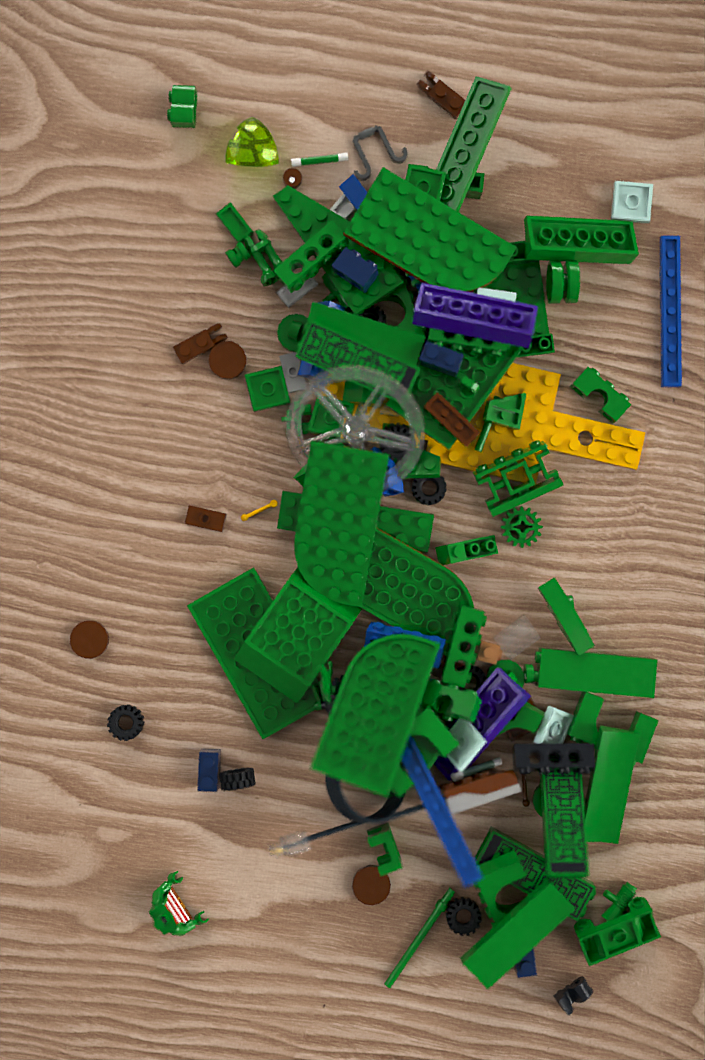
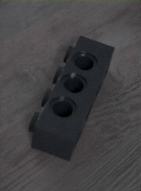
[512,744,595,775]

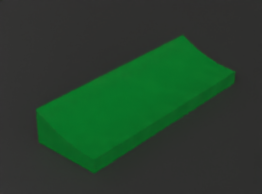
[524,215,639,264]
[301,301,425,366]
[584,725,640,844]
[460,878,575,990]

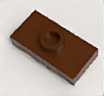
[184,505,227,532]

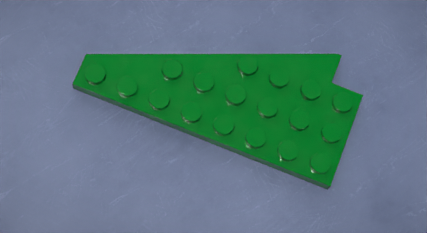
[273,185,404,315]

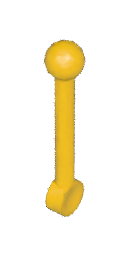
[241,500,278,521]

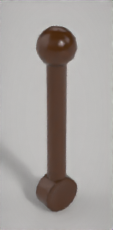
[522,775,530,807]

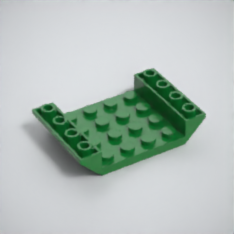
[487,241,555,358]
[234,567,362,703]

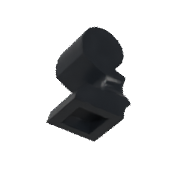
[553,976,593,1016]

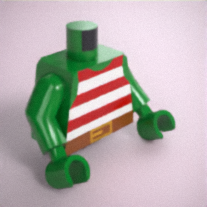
[149,871,209,936]

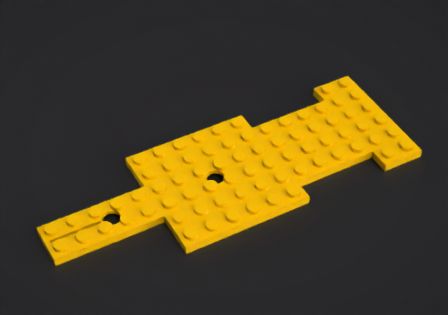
[314,363,646,484]

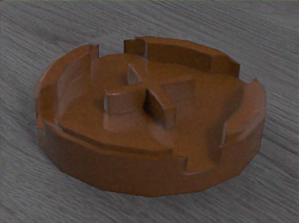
[209,341,247,379]
[70,621,109,659]
[352,865,391,905]

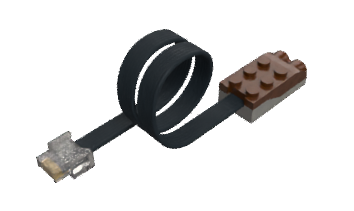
[268,760,521,856]

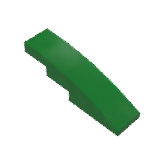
[537,577,595,656]

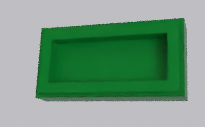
[216,202,254,243]

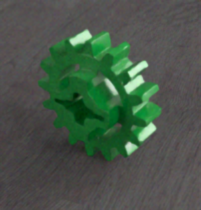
[500,506,543,548]

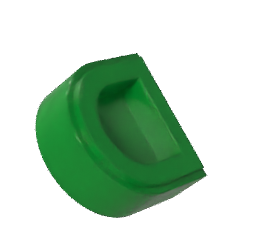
[459,375,480,394]

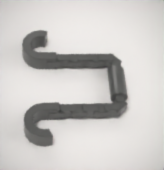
[353,125,408,181]

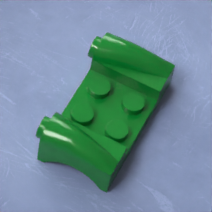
[574,897,661,966]

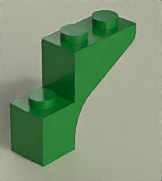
[496,702,545,737]

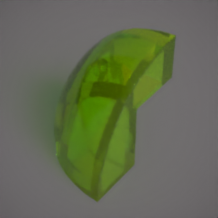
[225,117,279,167]

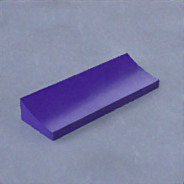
[412,283,538,348]
[434,667,531,781]

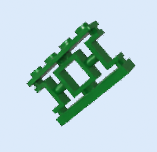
[472,440,564,517]

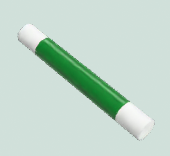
[291,153,348,167]

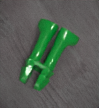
[244,229,283,287]

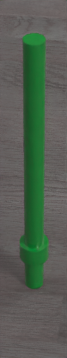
[384,887,456,988]

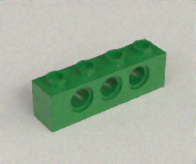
[273,220,350,293]
[428,328,508,358]
[441,604,487,688]

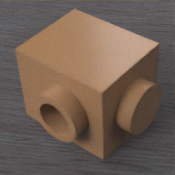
[474,640,502,665]

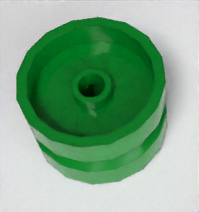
[546,260,580,304]

